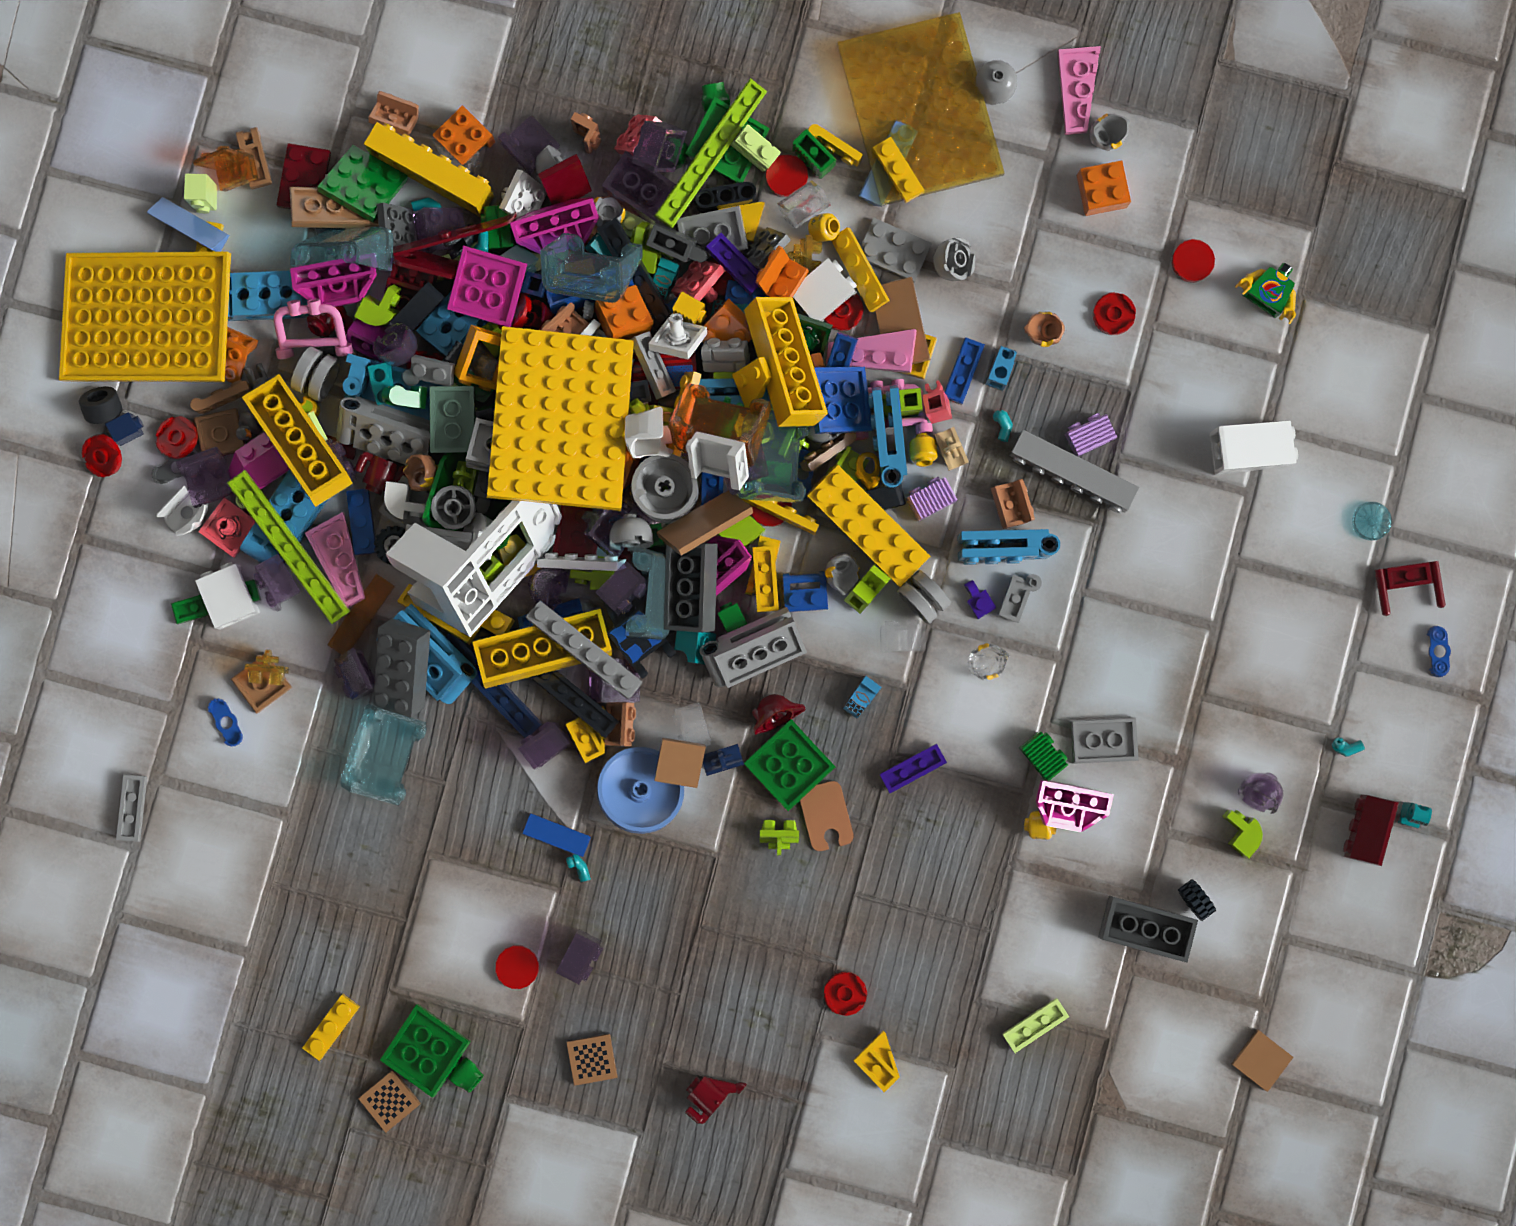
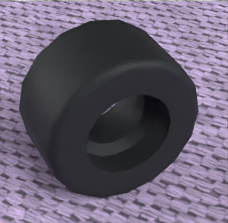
[79,386,123,424]

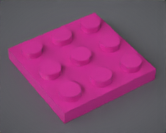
[447,246,527,327]

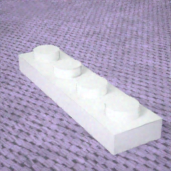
[537,553,626,571]

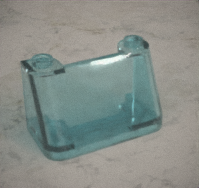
[290,227,394,271]
[540,233,643,303]
[738,407,810,503]
[625,547,669,640]
[341,704,427,806]

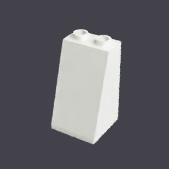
[1209,421,1298,475]

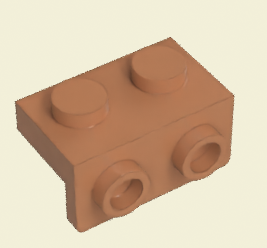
[369,91,419,136]
[571,112,601,154]
[541,302,589,335]
[991,479,1035,529]
[605,702,636,746]

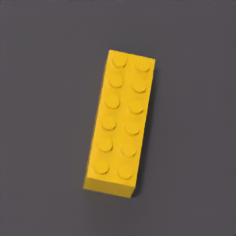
[364,122,494,217]
[744,297,828,427]
[242,374,353,507]
[806,464,931,587]
[472,609,612,689]

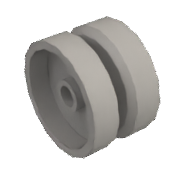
[291,346,341,402]
[897,570,951,625]

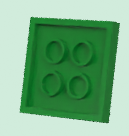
[684,97,770,183]
[318,145,408,223]
[744,719,836,811]
[380,1004,471,1098]

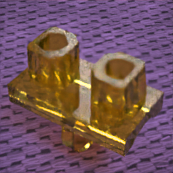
[787,235,822,276]
[244,649,289,685]

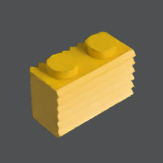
[672,292,707,326]

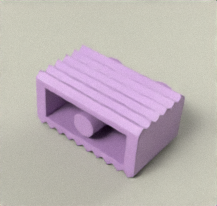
[1065,413,1117,456]
[906,476,957,522]

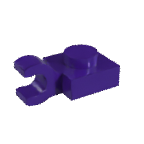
[964,580,997,619]

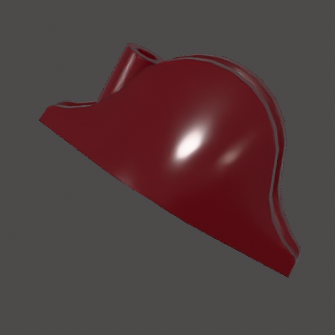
[752,694,806,735]

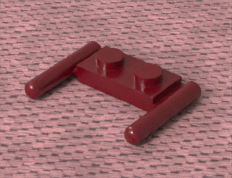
[1375,561,1446,616]

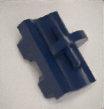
[703,744,744,776]

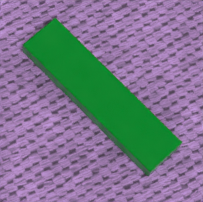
[171,579,261,625]

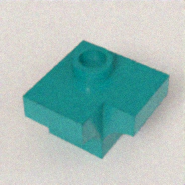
[674,631,716,665]

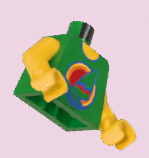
[1235,263,1296,324]

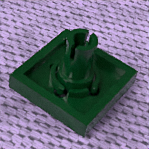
[798,314,833,358]

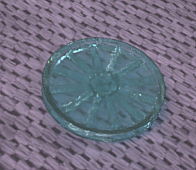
[1352,502,1392,541]

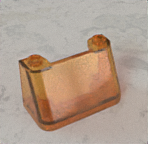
[668,383,771,467]

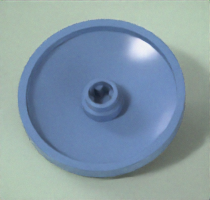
[597,747,684,834]

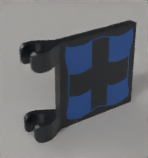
[607,607,676,679]

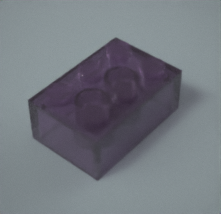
[601,151,676,225]
[595,561,648,615]

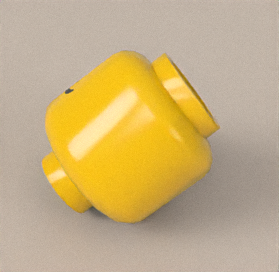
[808,213,840,242]
[909,433,938,467]
[1024,811,1056,840]

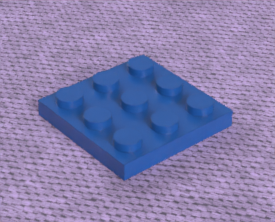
[814,367,873,434]

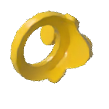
[855,452,881,490]

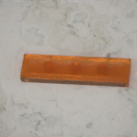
[327,574,395,657]

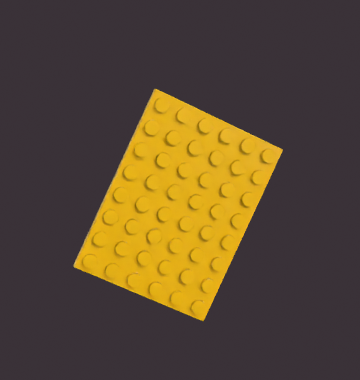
[59,252,231,382]
[487,326,634,511]

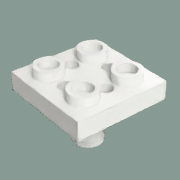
[499,169,547,219]
[648,313,707,359]

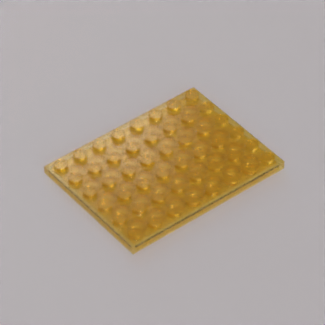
[837,12,1005,206]

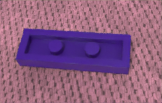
[705,233,759,295]
[879,744,947,794]

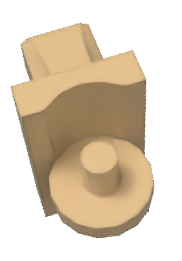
[934,427,969,471]

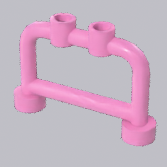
[273,299,353,359]
[856,379,933,440]

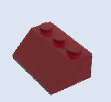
[1343,794,1399,866]

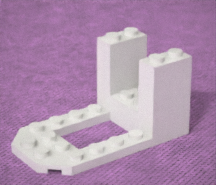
[386,500,562,637]

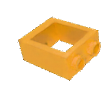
[454,325,501,392]

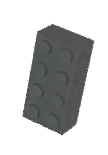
[664,543,718,633]
[373,618,431,718]
[1098,895,1198,963]

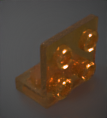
[193,146,258,192]

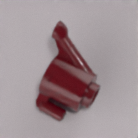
[307,305,353,337]
[354,452,407,495]
[685,1076,747,1124]

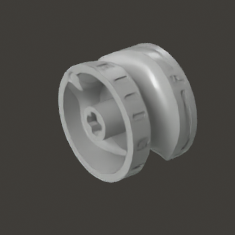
[631,454,699,523]

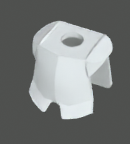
[625,407,673,458]
[156,486,208,536]

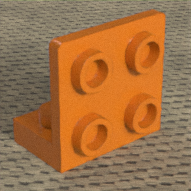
[433,105,495,165]
[756,246,809,297]
[225,327,259,383]

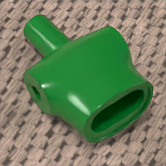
[701,82,730,111]
[448,1057,484,1093]

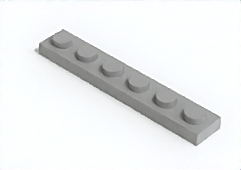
[526,601,642,700]

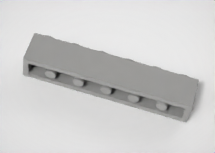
[1009,430,1139,513]

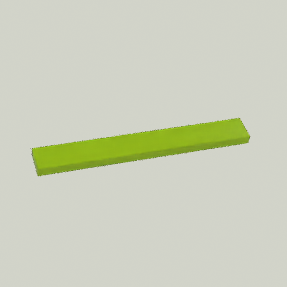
[654,78,767,229]
[227,470,350,624]

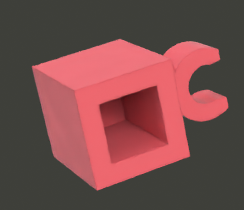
[922,380,952,424]

